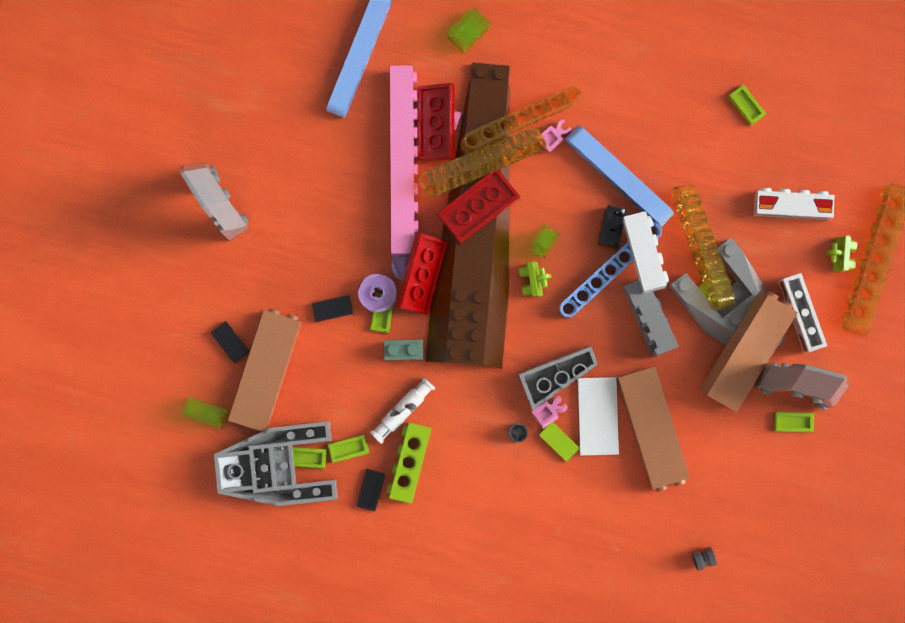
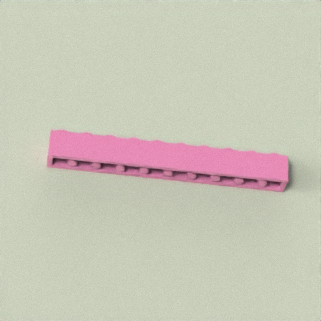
[390,66,418,257]

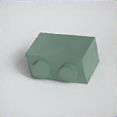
[384,340,423,361]

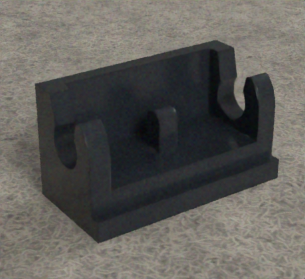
[597,205,627,249]

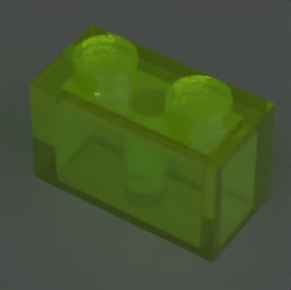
[448,7,491,53]
[529,224,560,258]
[182,397,228,428]

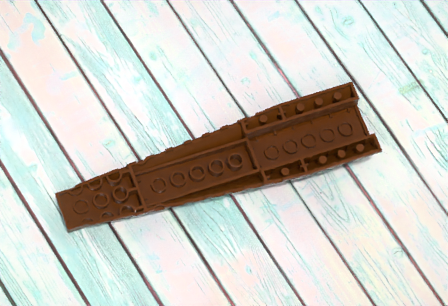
[426,63,510,369]

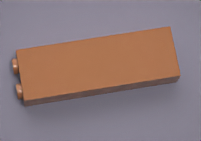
[699,290,798,412]
[228,308,302,432]
[616,367,690,492]

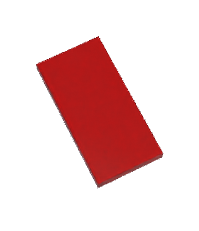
[417,83,455,162]
[436,167,520,244]
[395,232,448,315]

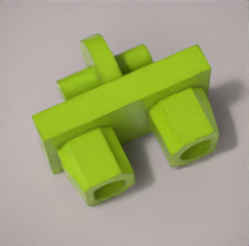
[826,236,857,272]
[519,261,552,297]

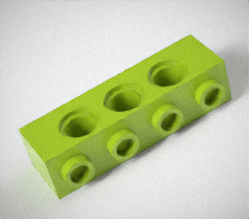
[387,422,432,504]

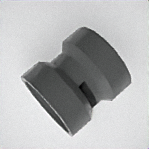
[508,423,528,443]
[691,547,717,571]

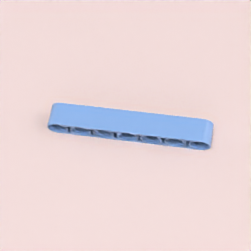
[326,0,392,118]
[565,125,674,228]
[559,222,662,318]

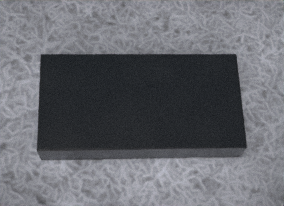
[312,295,353,322]
[211,321,250,363]
[357,469,386,511]

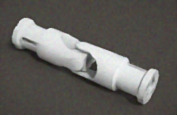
[370,377,435,444]

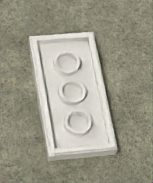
[578,377,619,455]

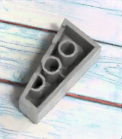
[623,280,679,357]
[517,345,598,410]

